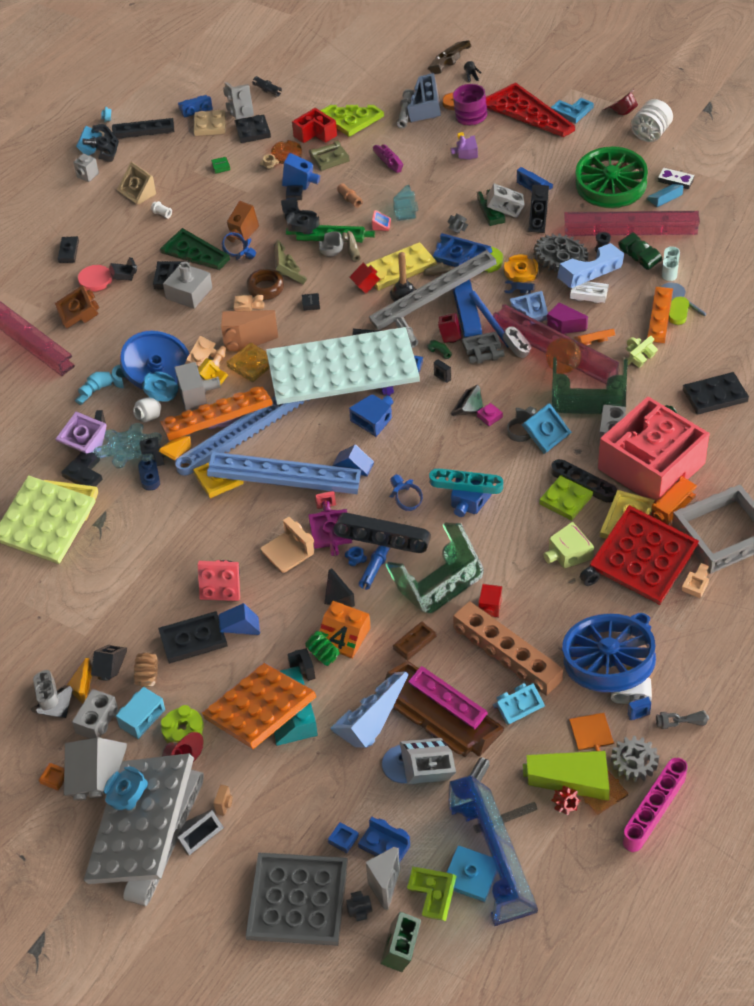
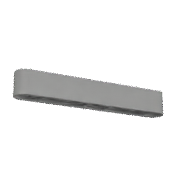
[123,770,204,906]

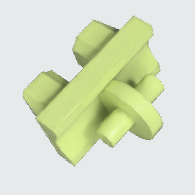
[625,336,658,368]

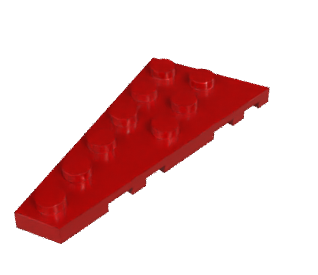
[486,82,575,137]

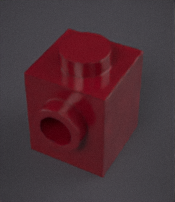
[438,313,462,343]

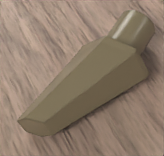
[423,263,451,276]

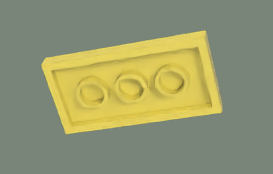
[366,242,437,290]

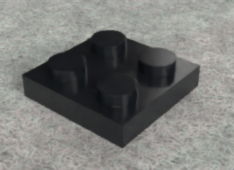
[234,114,271,143]

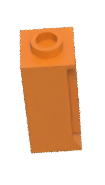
[652,476,697,525]

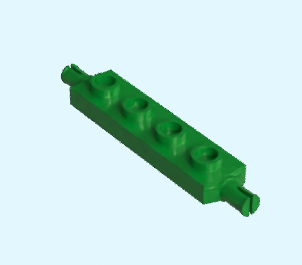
[286,225,375,243]

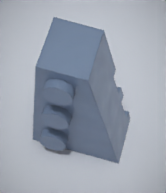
[407,73,441,122]

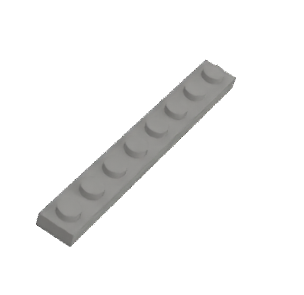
[369,250,497,330]

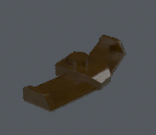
[428,40,471,74]

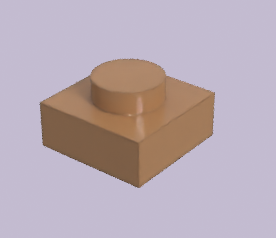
[214,784,233,816]

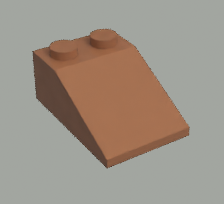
[221,310,278,352]

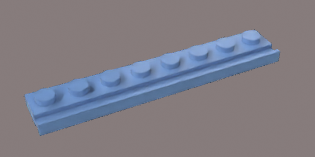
[207,452,361,494]

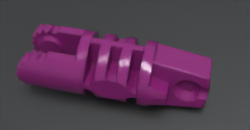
[373,144,404,173]

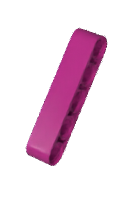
[623,758,688,852]

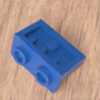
[178,95,213,118]
[358,817,410,862]

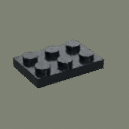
[683,372,749,415]
[158,611,228,664]

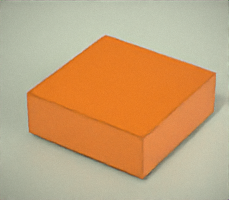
[39,763,65,791]

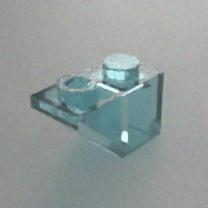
[393,185,418,221]

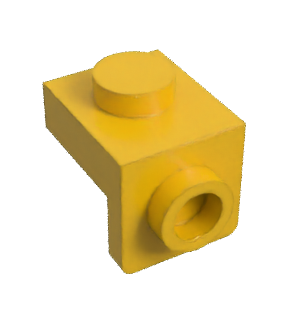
[198,358,228,385]

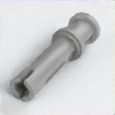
[397,89,414,129]

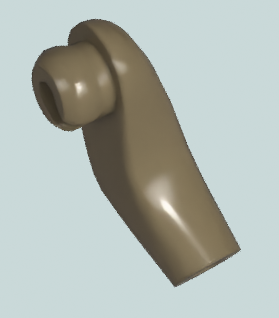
[342,231,361,262]

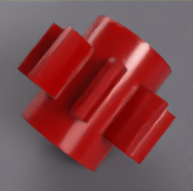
[551,785,581,815]

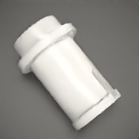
[151,201,172,218]

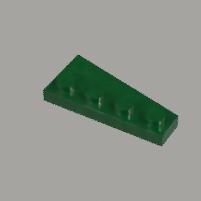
[160,228,230,270]

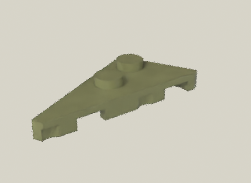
[274,240,307,285]

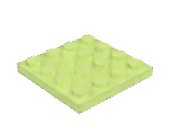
[0,475,96,564]

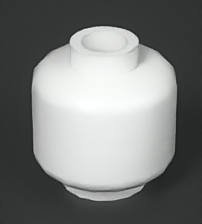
[133,397,161,422]

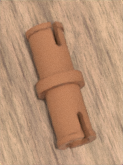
[337,183,363,208]

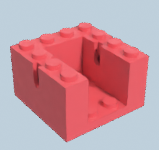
[598,397,710,504]

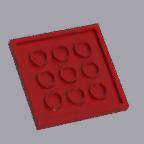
[589,505,699,605]

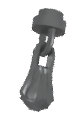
[656,710,709,729]

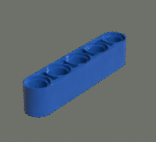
[452,279,482,338]

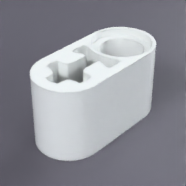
[611,678,652,704]

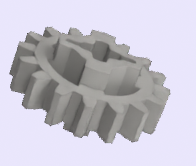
[611,736,659,782]

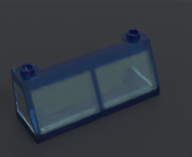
[448,775,538,926]

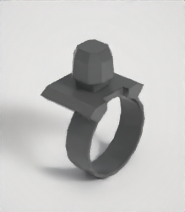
[507,406,536,442]

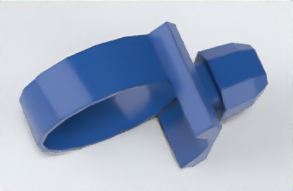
[221,232,256,260]
[389,474,423,511]

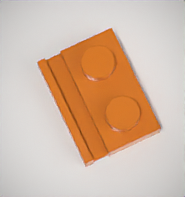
[573,329,615,346]

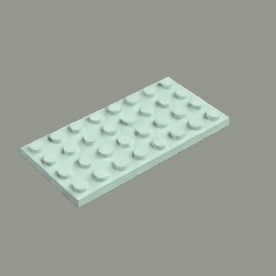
[266,327,420,405]

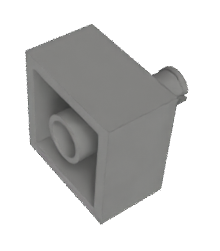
[163,262,212,309]
[175,362,221,411]

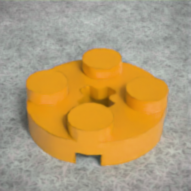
[504,254,538,282]

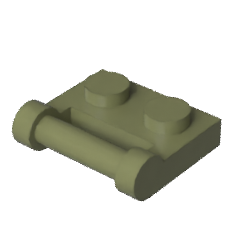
[309,140,350,171]

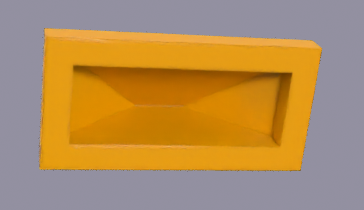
[159,436,191,460]
[67,658,92,704]

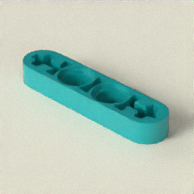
[429,468,504,494]

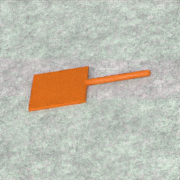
[569,713,614,780]

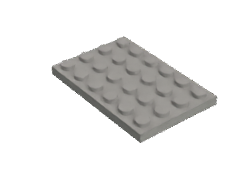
[84,754,194,884]

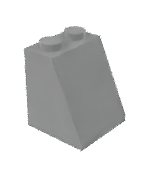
[64,737,127,801]

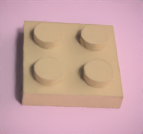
[194,110,226,136]

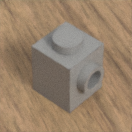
[73,153,99,182]

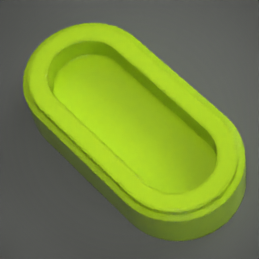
[669,297,689,325]

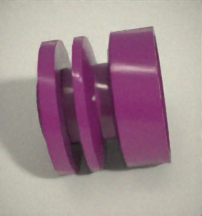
[453,84,487,125]

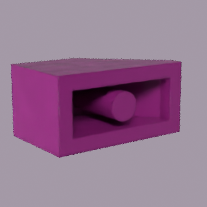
[547,302,588,334]

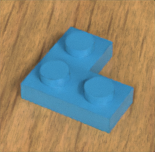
[550,98,594,124]

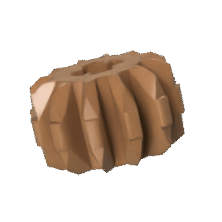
[134,652,158,687]

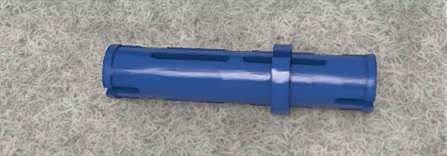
[358,545,390,590]

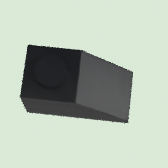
[91,645,127,681]

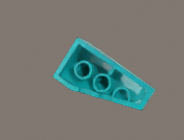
[274,666,318,746]

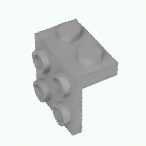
[223,82,254,119]

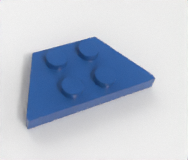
[433,233,492,267]

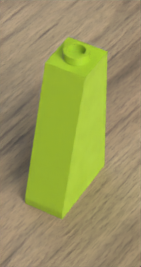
[523,751,610,801]

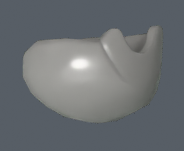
[319,232,344,257]

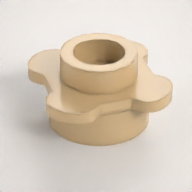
[260,154,279,169]

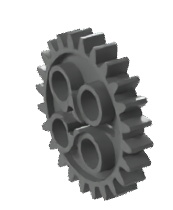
[533,234,589,273]

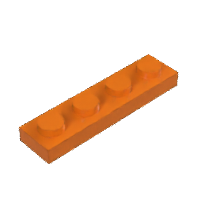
[647,287,673,343]

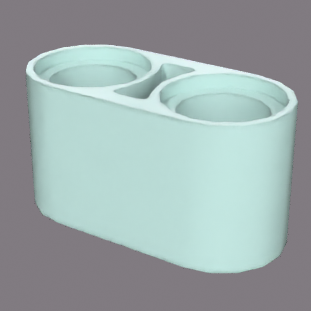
[662,247,680,281]

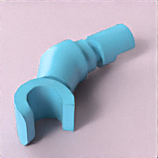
[75,365,126,405]

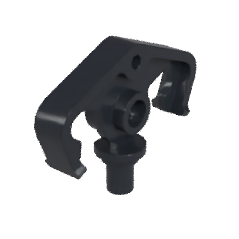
[82,124,119,162]

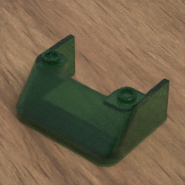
[552,355,628,414]
[385,522,484,613]

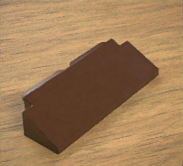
[385,660,505,757]

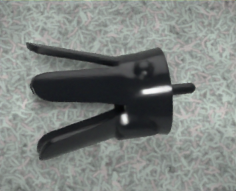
[464,61,482,82]

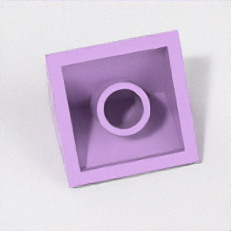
[56,412,107,453]

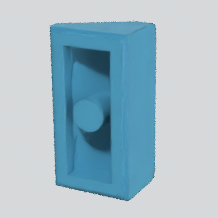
[76,126,102,156]
[647,184,684,207]

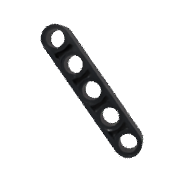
[333,513,431,553]

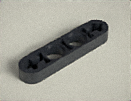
[551,459,617,503]

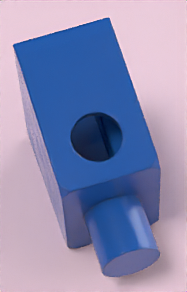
[282,153,320,190]
[349,395,393,437]
[451,478,492,517]

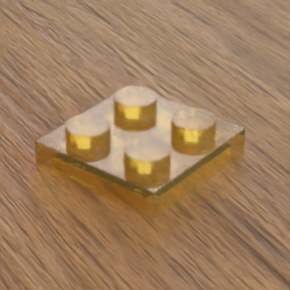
[226,342,270,382]

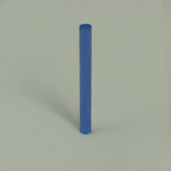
[469,291,509,348]

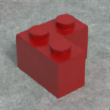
[292,108,337,143]

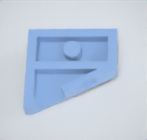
[510,291,548,324]

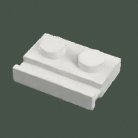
[570,282,609,303]

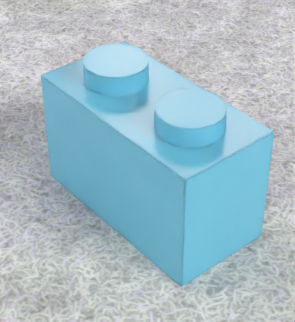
[116,687,165,739]

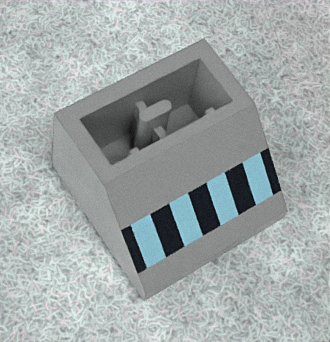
[400,738,456,784]

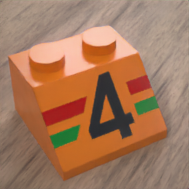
[319,601,371,659]

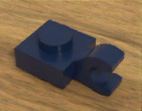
[504,280,535,294]

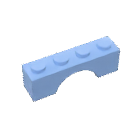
[557,243,624,288]

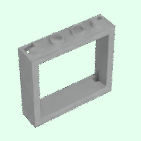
[672,485,754,574]

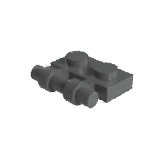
[462,331,505,364]

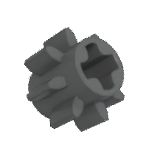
[447,213,468,233]

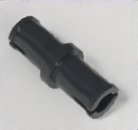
[252,76,282,97]

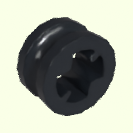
[580,566,600,586]

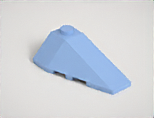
[330,672,408,748]

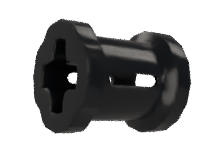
[595,232,611,253]

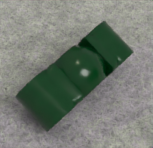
[618,232,662,270]

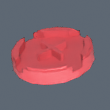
[78,265,112,292]

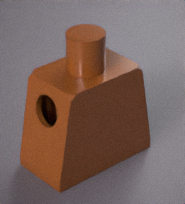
[226,201,259,243]

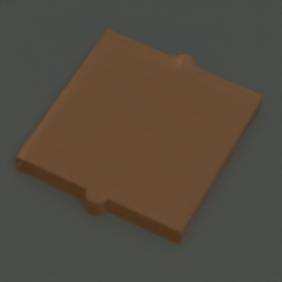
[582,769,628,815]

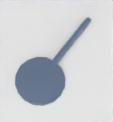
[661,283,706,316]

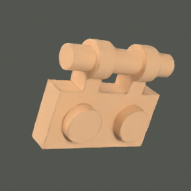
[185,336,226,368]

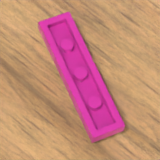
[409,666,488,730]

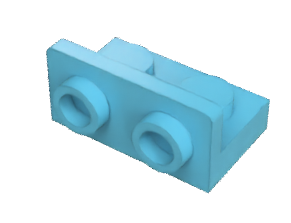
[493,683,545,725]

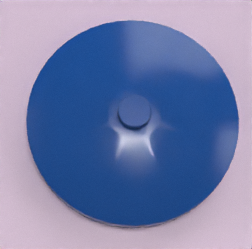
[120,331,190,390]

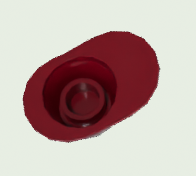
[602,89,638,115]
[162,732,204,762]

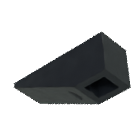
[528,185,549,233]

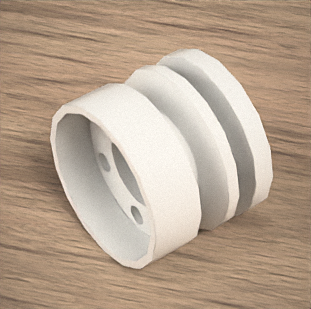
[631,99,673,142]

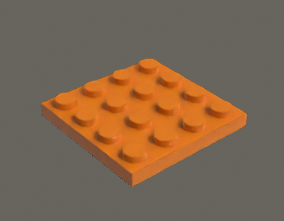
[202,663,316,749]

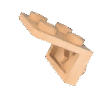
[261,517,314,573]

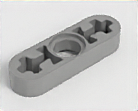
[33,670,59,710]

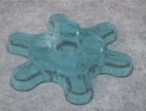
[94,423,162,468]

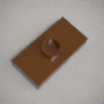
[393,621,437,660]

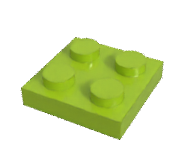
[539,475,593,521]

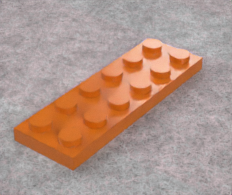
[160,386,273,441]

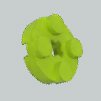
[161,705,204,743]

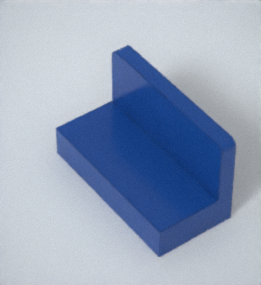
[517,167,553,191]

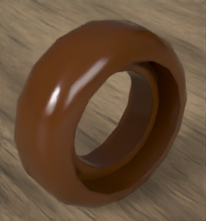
[247,269,284,300]

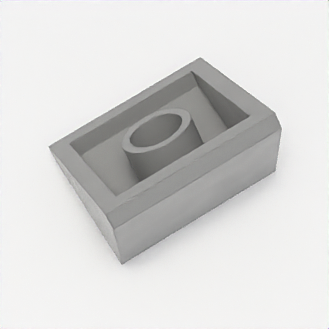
[366,847,400,910]

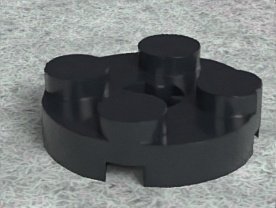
[286,210,320,234]

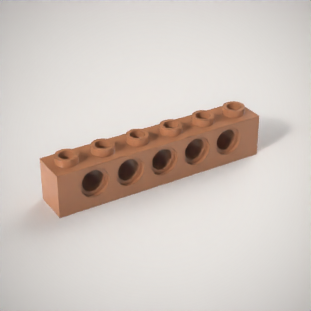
[453,601,564,696]

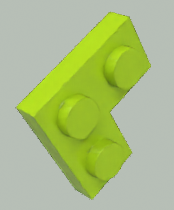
[407,866,457,921]

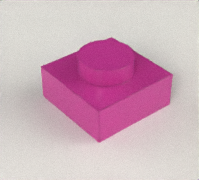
[477,403,503,426]

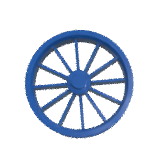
[562,614,656,692]

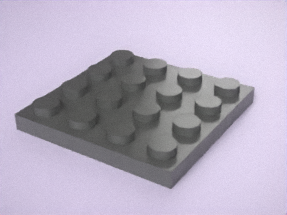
[246,852,348,946]

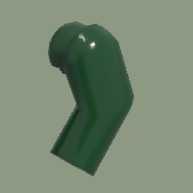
[427,340,452,359]

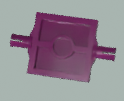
[309,501,353,556]

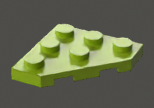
[320,105,384,137]

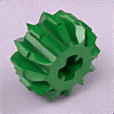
[305,631,340,666]

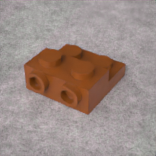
[55,285,100,328]

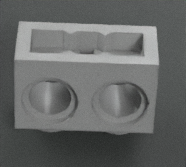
[487,183,524,218]
[599,405,626,444]
[72,689,118,739]

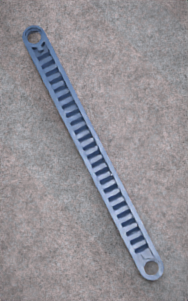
[175,396,309,476]

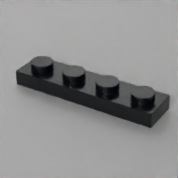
[112,118,175,139]

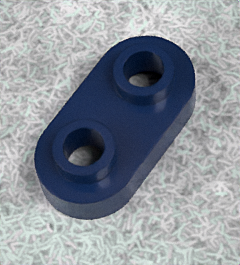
[138,458,160,491]

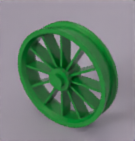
[575,146,648,208]

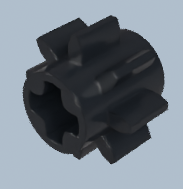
[346,891,372,922]

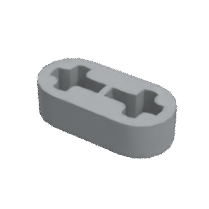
[503,327,531,358]

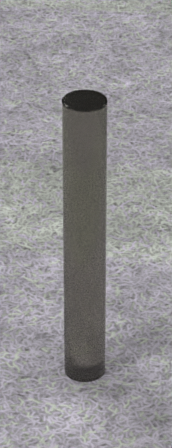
[473,802,537,834]

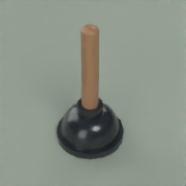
[390,252,417,302]

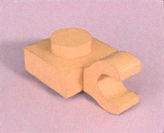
[234,295,265,311]
[682,563,709,598]

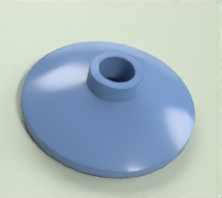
[382,745,407,783]

